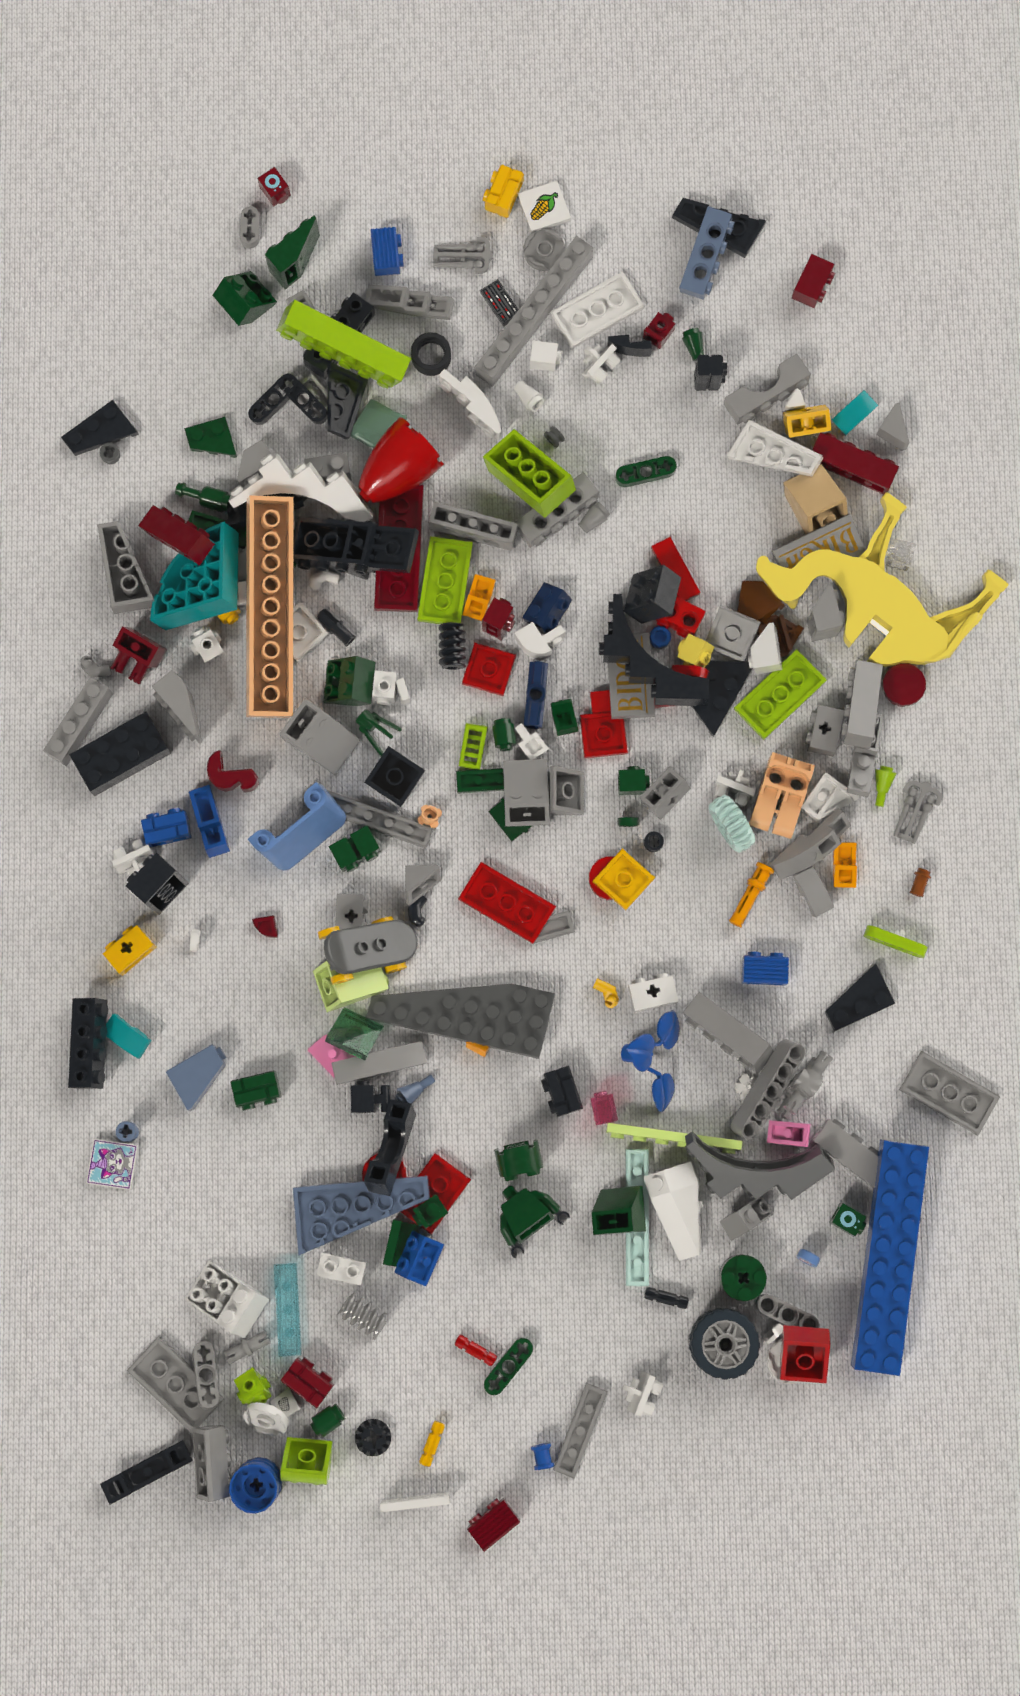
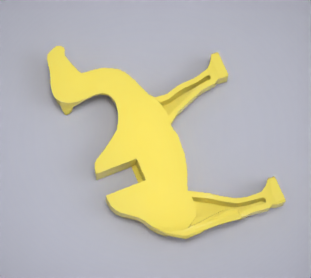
[756,492,1009,667]

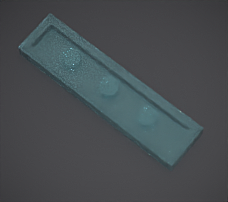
[274,1263,302,1357]

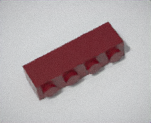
[812,432,899,495]
[138,505,215,565]

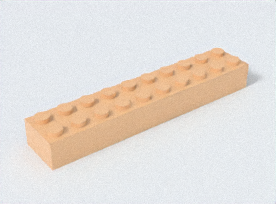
[246,495,293,718]

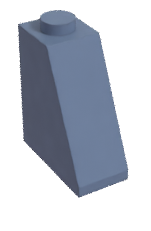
[166,1044,226,1111]

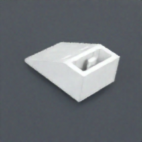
[185,1260,269,1338]

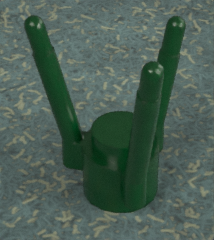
[356,709,402,757]

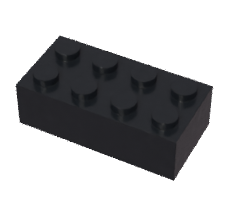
[69,712,171,796]
[125,852,189,915]

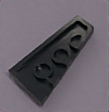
[672,198,767,258]

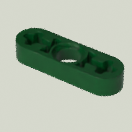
[615,456,677,487]
[484,1338,533,1395]

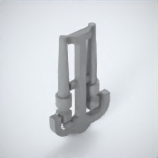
[433,237,493,274]
[894,781,942,844]

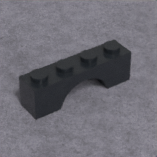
[364,1099,416,1196]

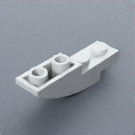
[439,369,501,441]

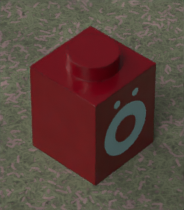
[257,167,291,207]

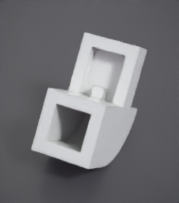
[514,622,565,659]

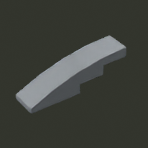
[365,284,454,320]
[331,1041,427,1085]

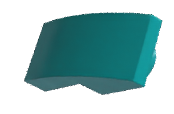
[831,390,879,436]
[106,1014,152,1059]

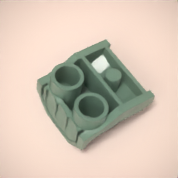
[350,399,407,448]

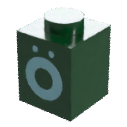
[829,1203,867,1237]

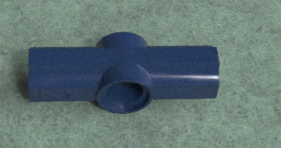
[524,661,548,729]

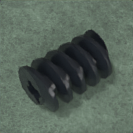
[439,622,466,670]

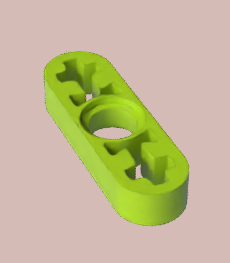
[863,925,928,958]

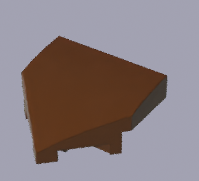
[737,581,785,624]
[757,614,804,658]

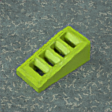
[458,723,488,770]

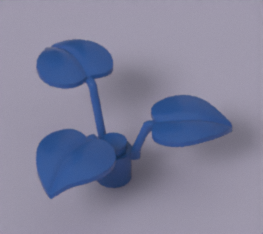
[621,1010,680,1112]

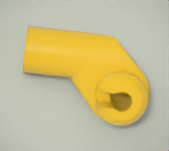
[593,978,619,1008]

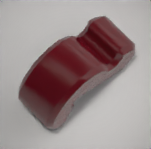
[207,750,259,793]

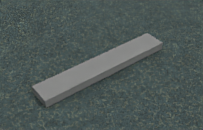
[303,784,434,849]

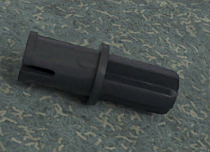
[317,609,356,647]

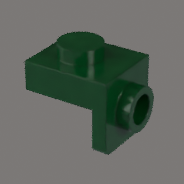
[550,699,579,736]

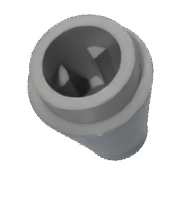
[578,502,610,534]

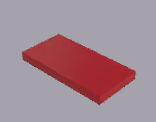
[458,862,556,945]

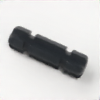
[644,1287,689,1309]

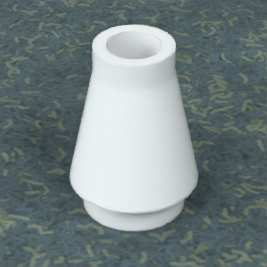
[514,381,544,412]

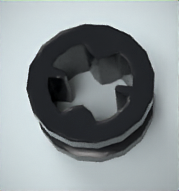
[644,831,664,852]

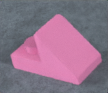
[767,1120,811,1147]

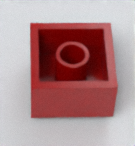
[779,1325,831,1384]

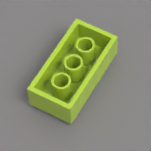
[483,429,576,518]

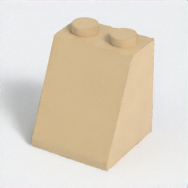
[783,464,848,534]

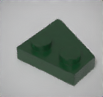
[184,417,237,458]

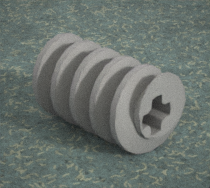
[337,1292,387,1340]

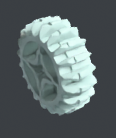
[709,795,755,853]

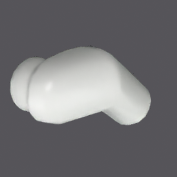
[309,571,341,590]

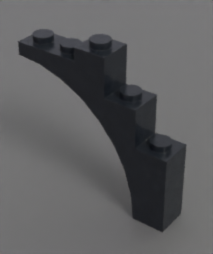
[599,594,709,706]

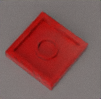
[462,642,516,697]
[580,712,628,759]

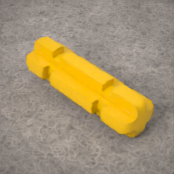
[419,1421,445,1467]

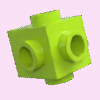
[234,1367,272,1405]

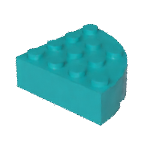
[150,522,239,631]

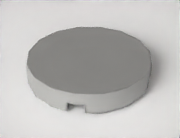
[523,229,565,271]

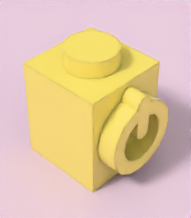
[677,634,715,668]

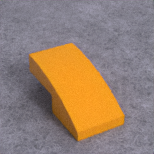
[462,574,496,621]
[833,842,857,888]

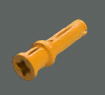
[729,862,775,928]

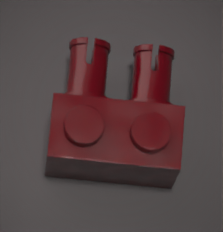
[110,626,167,684]

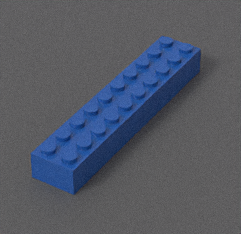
[851,1139,929,1376]

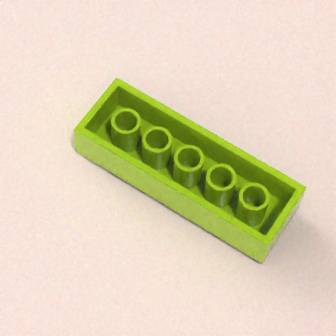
[276,299,411,389]

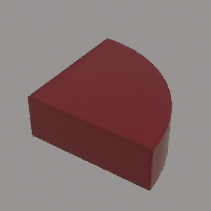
[252,915,278,938]

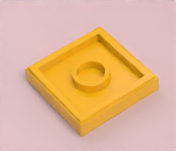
[593,848,655,911]

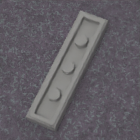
[553,1382,608,1479]

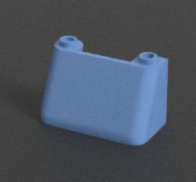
[248,782,346,871]

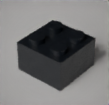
[624,565,681,624]
[364,746,425,807]

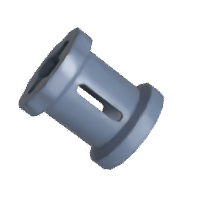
[116,1121,139,1142]

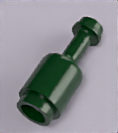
[175,482,231,513]

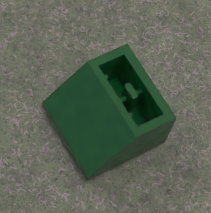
[212,271,277,326]
[323,656,376,706]
[592,1186,646,1235]

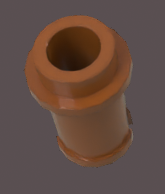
[909,868,931,897]

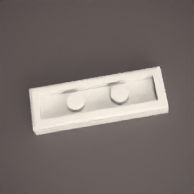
[380,1492,450,1512]

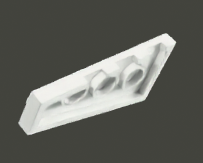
[727,420,823,477]

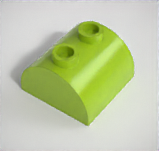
[280,1437,333,1485]

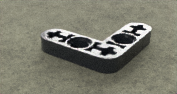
[248,374,327,425]

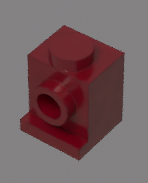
[643,312,676,349]

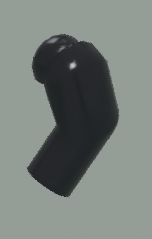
[408,896,428,927]

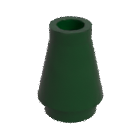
[682,327,704,361]

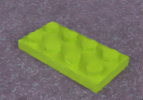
[417,536,473,624]
[734,649,827,740]

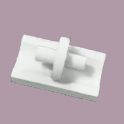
[582,344,621,383]
[714,769,755,808]
[112,838,154,875]
[622,1371,663,1417]

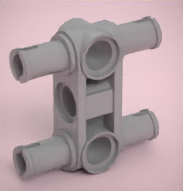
[776,1051,833,1120]

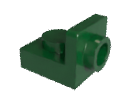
[412,1194,448,1229]

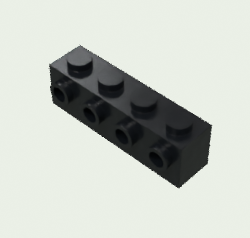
[303,292,375,380]
[68,998,108,1089]

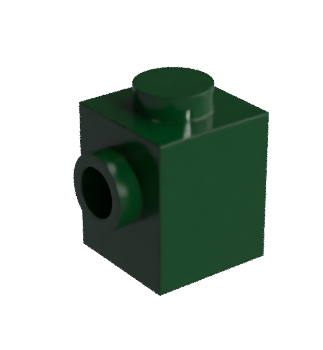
[618,766,650,796]

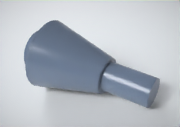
[395,1074,435,1103]

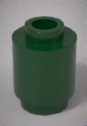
[492,718,516,752]
[310,1404,346,1437]

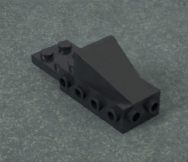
[293,517,419,580]

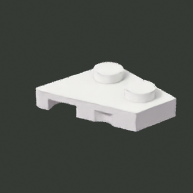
[801,772,860,821]

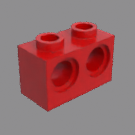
[655,597,706,638]

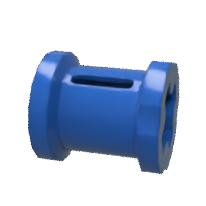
[531,1443,555,1470]

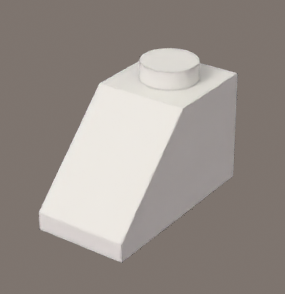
[748,623,782,674]

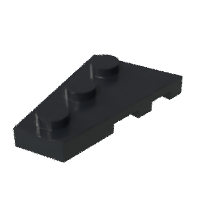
[327,362,368,439]
[61,400,139,456]

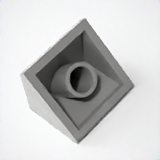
[550,766,584,815]

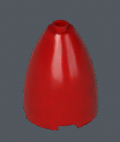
[358,417,444,503]

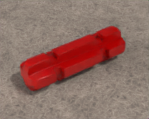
[454,1335,497,1366]

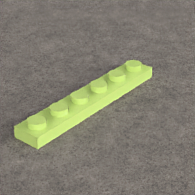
[606,1123,742,1154]

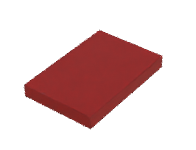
[400,1153,471,1234]

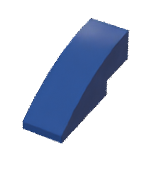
[189,785,230,858]

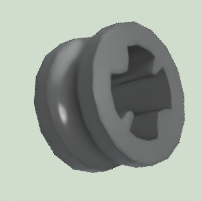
[544,426,565,448]
[99,443,120,464]

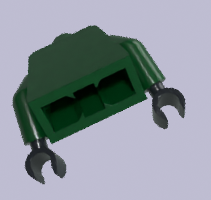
[500,1186,570,1258]

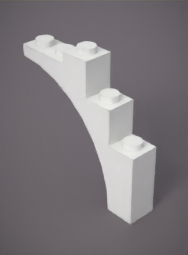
[229,453,373,522]

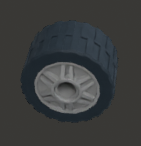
[689,1308,760,1380]

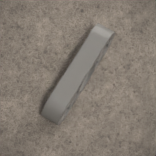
[192,1341,219,1410]

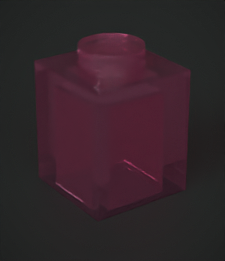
[590,1091,618,1126]

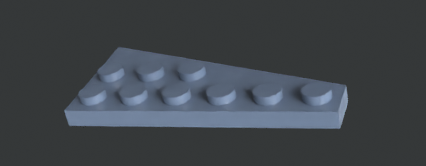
[293,1176,430,1256]

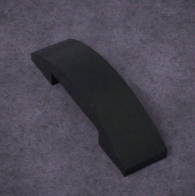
[100,1440,193,1505]

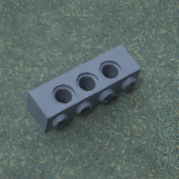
[679,206,735,300]

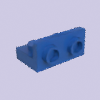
[395,1231,445,1286]

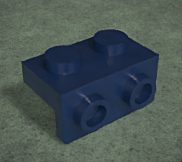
[522,582,572,633]

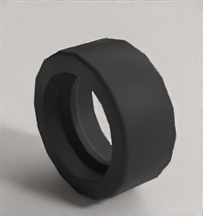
[411,332,451,376]

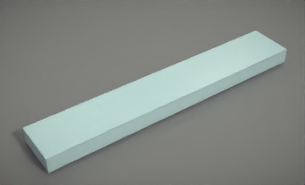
[626,1149,649,1286]

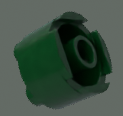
[494,1140,544,1181]
[719,1254,767,1301]

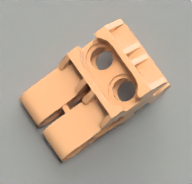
[749,752,815,839]

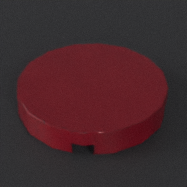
[882,663,926,707]

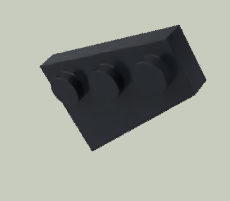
[825,964,895,1032]

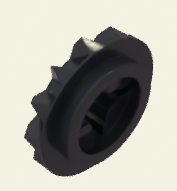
[355,1419,391,1456]

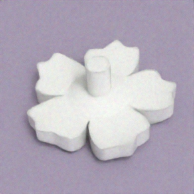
[734,1074,757,1101]

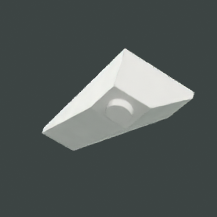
[643,1161,701,1261]

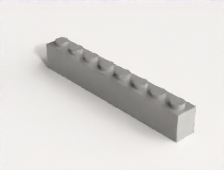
[475,235,593,387]

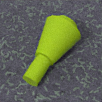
[875,766,897,807]

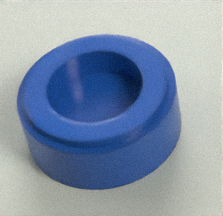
[649,626,671,649]

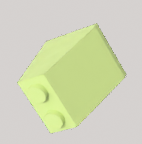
[313,961,389,1012]

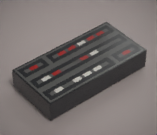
[480,279,519,326]

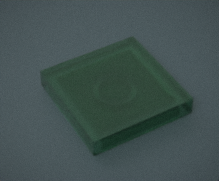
[325,1007,384,1060]

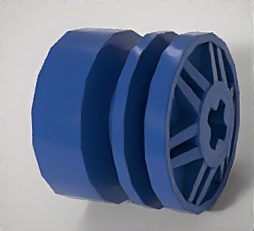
[229,1457,283,1514]

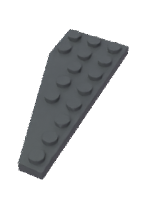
[366,983,555,1059]

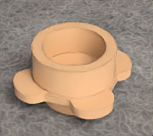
[417,805,442,828]

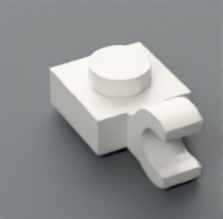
[514,723,549,760]

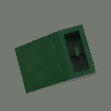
[265,215,320,290]

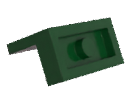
[383,1219,420,1267]

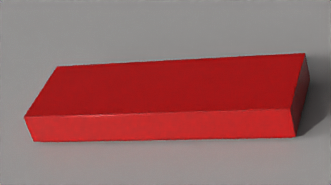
[651,537,700,601]

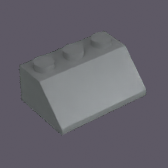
[192,1425,231,1502]

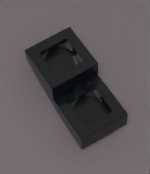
[607,334,652,357]

